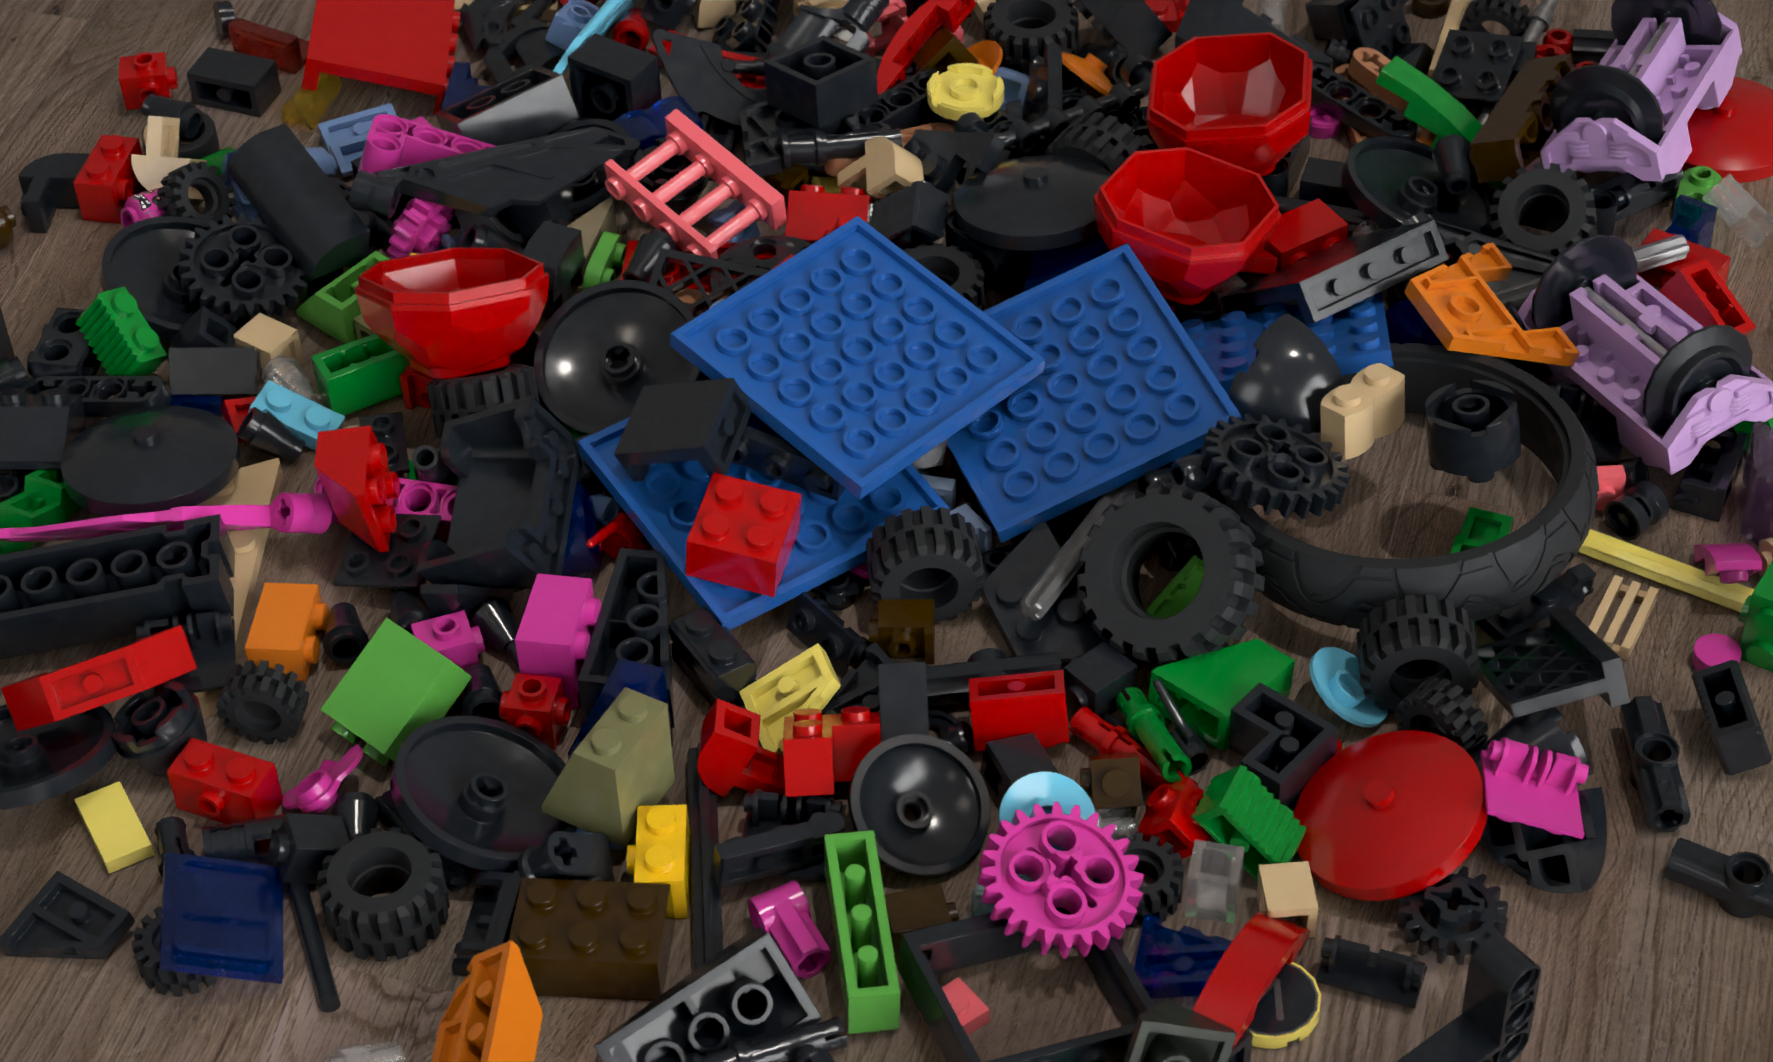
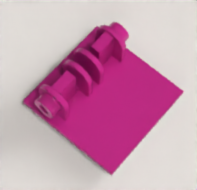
[1480,737,1589,839]

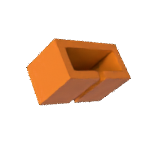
[244,582,329,682]

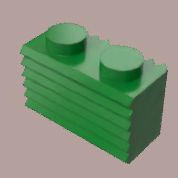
[75,286,169,376]
[1191,765,1306,881]

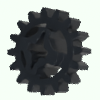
[1397,866,1508,965]

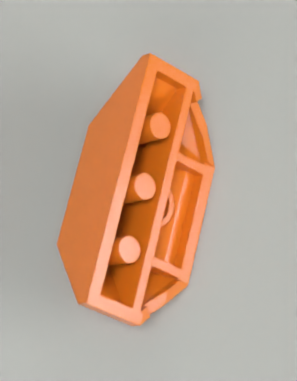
[431,940,543,1062]

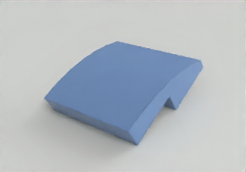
[318,103,397,178]

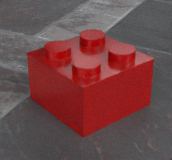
[686,473,802,597]

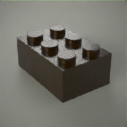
[509,877,675,1001]

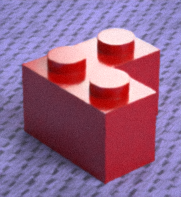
[783,706,881,797]

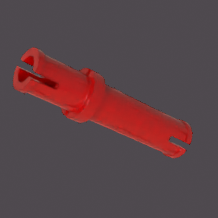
[1069,707,1198,790]

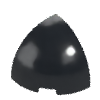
[1228,313,1345,434]
[1480,787,1607,893]

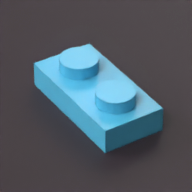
[248,380,345,451]

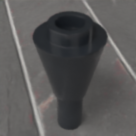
[470,599,520,672]

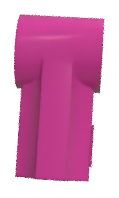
[747,880,831,980]

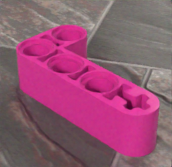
[358,114,497,173]

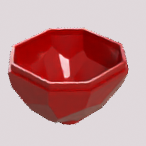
[1146,32,1313,176]
[1093,147,1282,305]
[355,248,549,379]

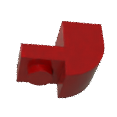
[697,698,785,798]

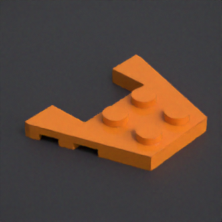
[1404,243,1580,366]

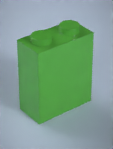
[320,617,472,766]

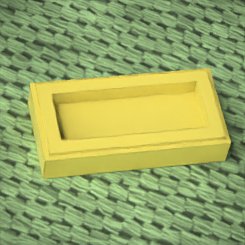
[74,781,155,874]

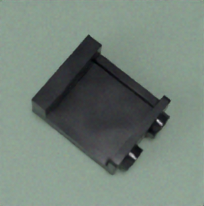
[614,378,752,482]

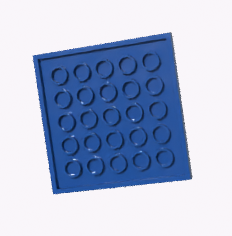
[670,216,1046,500]
[943,243,1243,543]
[578,413,950,631]

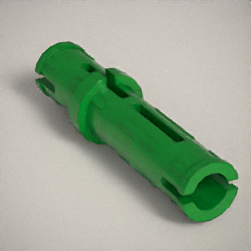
[1116,687,1192,783]

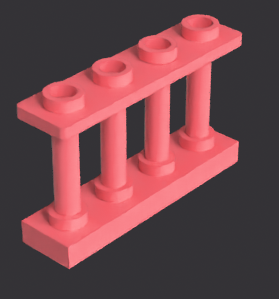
[604,108,787,268]

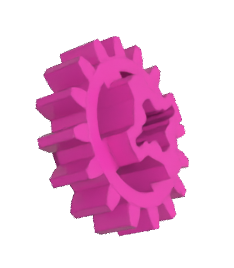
[386,198,454,259]

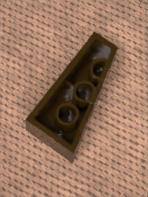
[1469,54,1574,183]

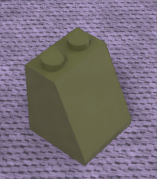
[541,687,675,847]

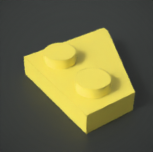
[739,643,841,756]

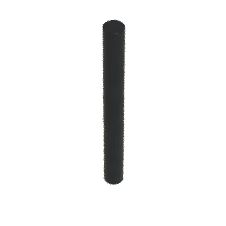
[287,883,341,1013]

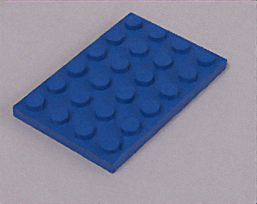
[1181,291,1394,395]

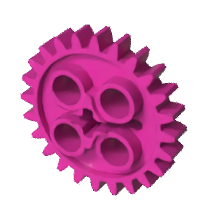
[977,802,1143,958]

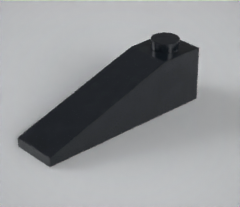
[593,926,822,1062]

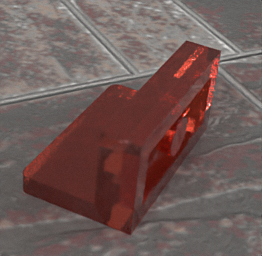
[228,17,309,75]

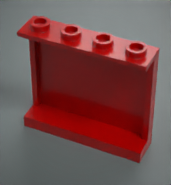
[301,0,461,115]

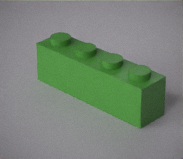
[824,830,900,1034]

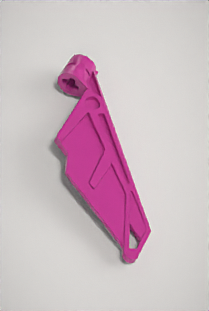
[0,492,332,542]

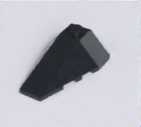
[1175,0,1333,70]

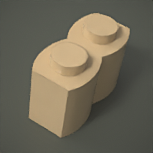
[1320,363,1405,460]

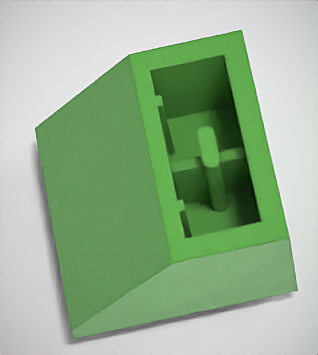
[296,251,390,344]

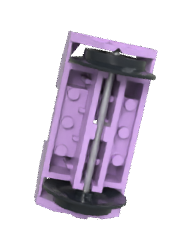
[1540,0,1742,181]
[1518,234,1773,475]

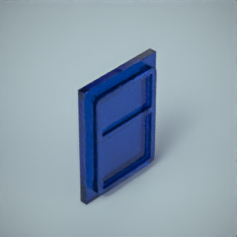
[159,852,284,984]

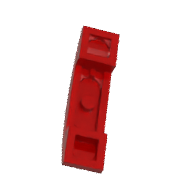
[877,0,976,95]
[1192,911,1311,1048]

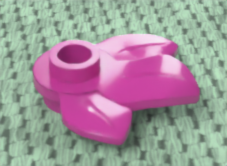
[282,745,363,813]

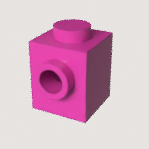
[411,610,485,672]

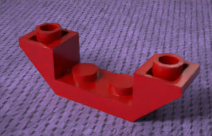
[1,624,198,732]

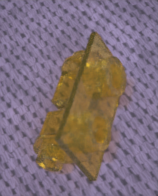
[281,73,343,130]

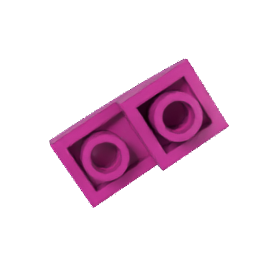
[1693,543,1762,584]

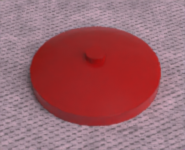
[1681,77,1773,183]
[1294,730,1488,901]

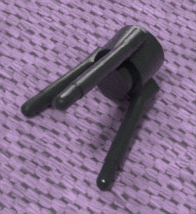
[1104,679,1212,776]

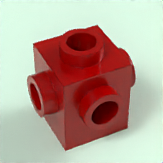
[119,52,178,110]
[500,673,571,750]
[1136,778,1212,859]

